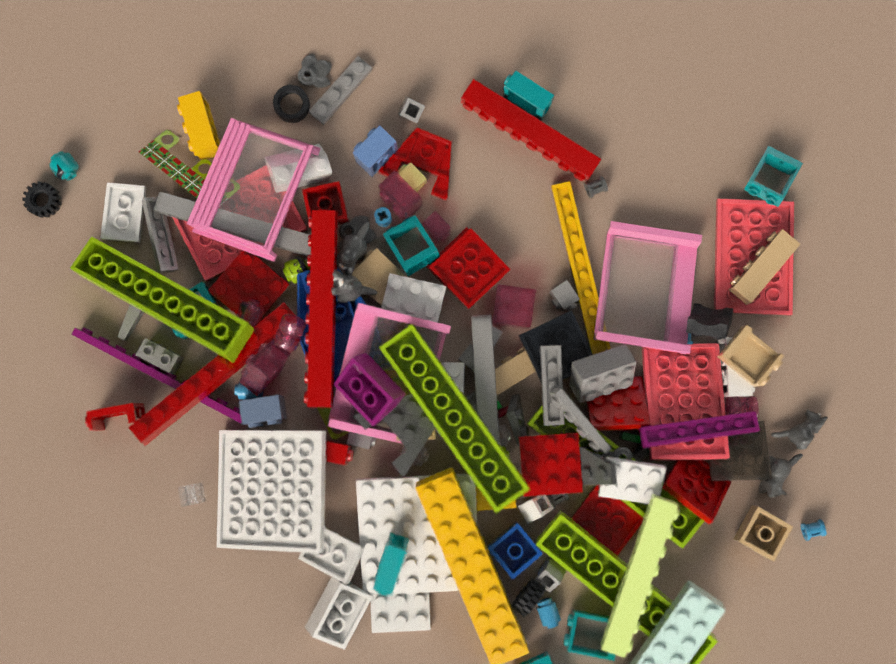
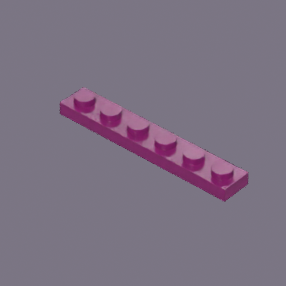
[639,411,760,448]

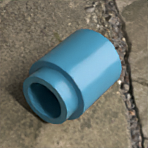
[235,380,264,400]
[537,597,561,629]

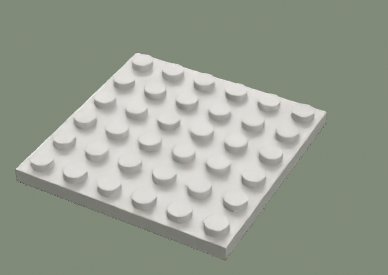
[217,430,326,553]
[356,474,477,595]

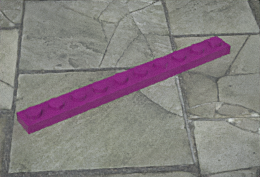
[71,327,242,424]

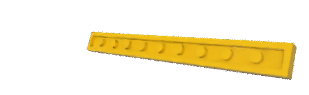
[551,181,611,355]

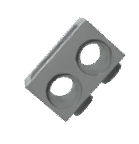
[136,338,184,374]

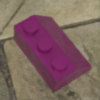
[333,352,406,426]

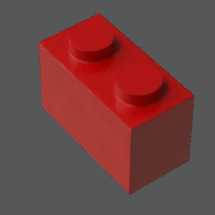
[325,441,354,465]

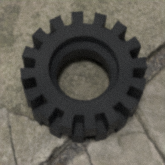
[22,181,62,218]
[511,579,546,617]

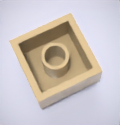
[733,505,793,561]

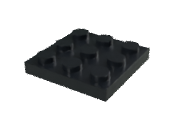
[518,310,593,385]

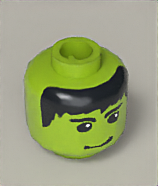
[282,256,310,284]

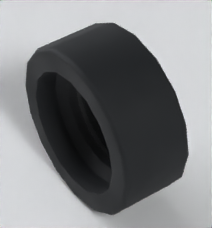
[273,85,310,123]

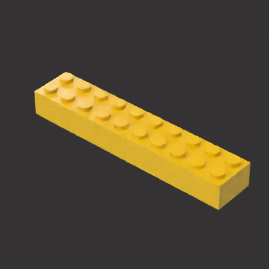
[415,467,529,664]

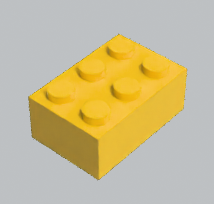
[177,91,220,160]

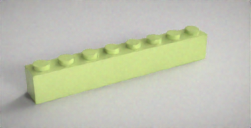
[600,494,679,658]

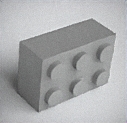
[569,344,636,403]

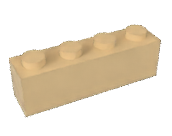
[729,229,800,305]
[495,347,535,395]

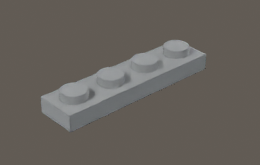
[309,56,372,125]
[142,197,178,273]
[540,345,564,425]
[549,388,611,454]

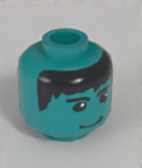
[49,151,79,181]

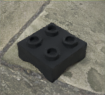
[686,303,733,339]

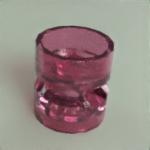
[273,314,307,351]
[725,396,759,419]

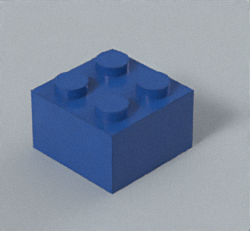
[487,521,543,579]

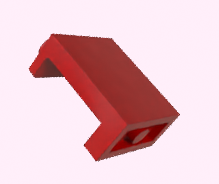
[85,403,146,431]

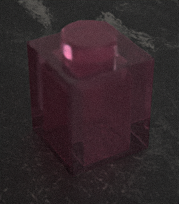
[421,211,451,243]

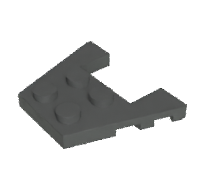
[354,394,435,477]

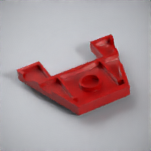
[378,127,452,201]

